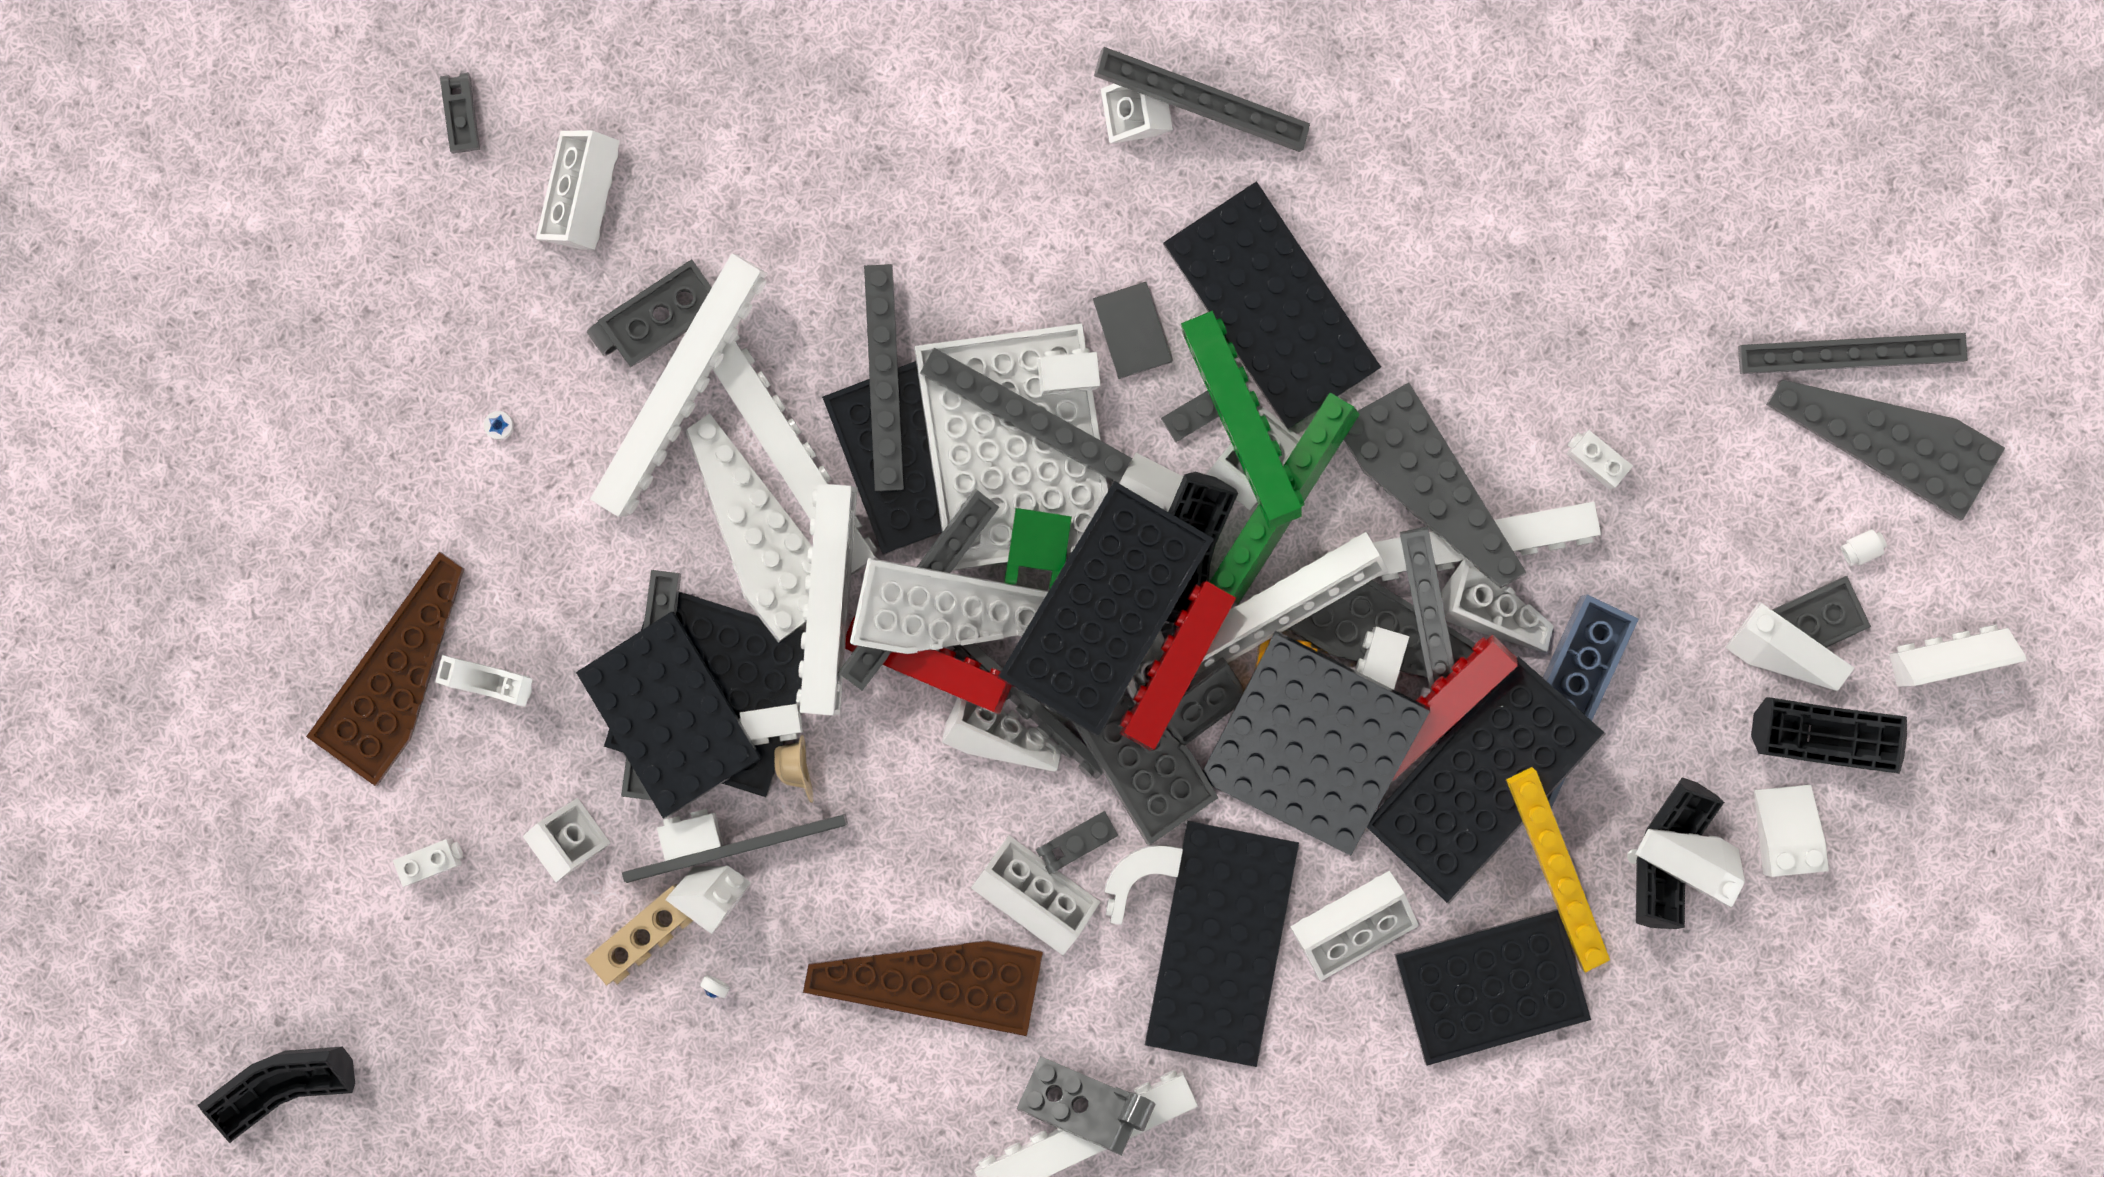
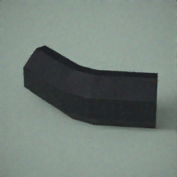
[1166,471,1238,623]
[1751,697,1907,774]
[1636,777,1725,929]
[198,1046,356,1143]

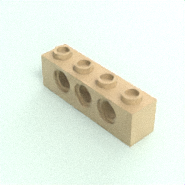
[585,884,693,986]

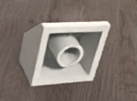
[1101,84,1173,144]
[1119,453,1183,512]
[523,798,611,882]
[666,866,751,934]

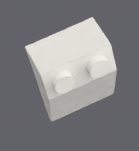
[1207,406,1301,510]
[1754,785,1829,877]

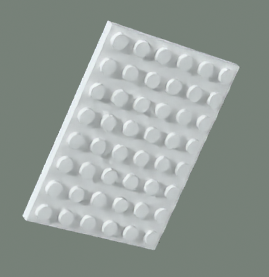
[914,323,1108,570]

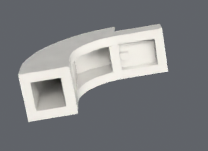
[435,655,533,707]
[1104,845,1183,925]

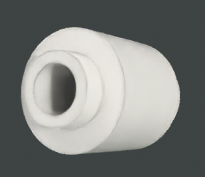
[1841,529,1887,566]

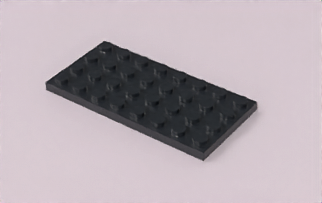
[1163,181,1381,429]
[998,481,1213,737]
[1367,656,1606,904]
[1144,821,1299,1067]

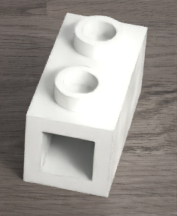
[1566,430,1633,490]
[739,704,803,745]
[393,838,463,887]

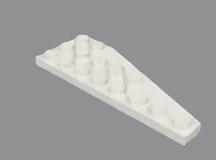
[686,413,813,643]
[850,558,1048,654]

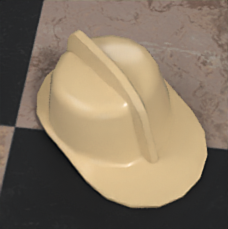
[775,735,814,803]

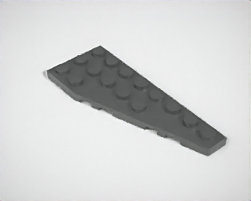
[1766,380,2005,521]
[1344,382,1526,589]

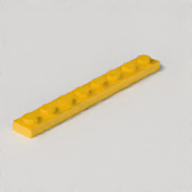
[1506,767,1610,973]

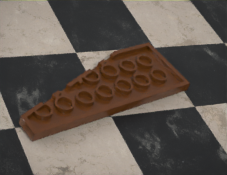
[306,552,465,786]
[803,940,1043,1036]

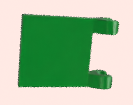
[1004,508,1072,590]

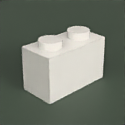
[1037,348,1100,395]
[1355,627,1409,690]
[657,809,724,861]

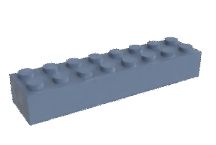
[1543,594,1639,809]

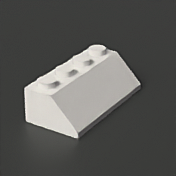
[536,130,620,250]
[1889,624,2027,687]
[971,835,1100,955]
[1290,871,1419,982]

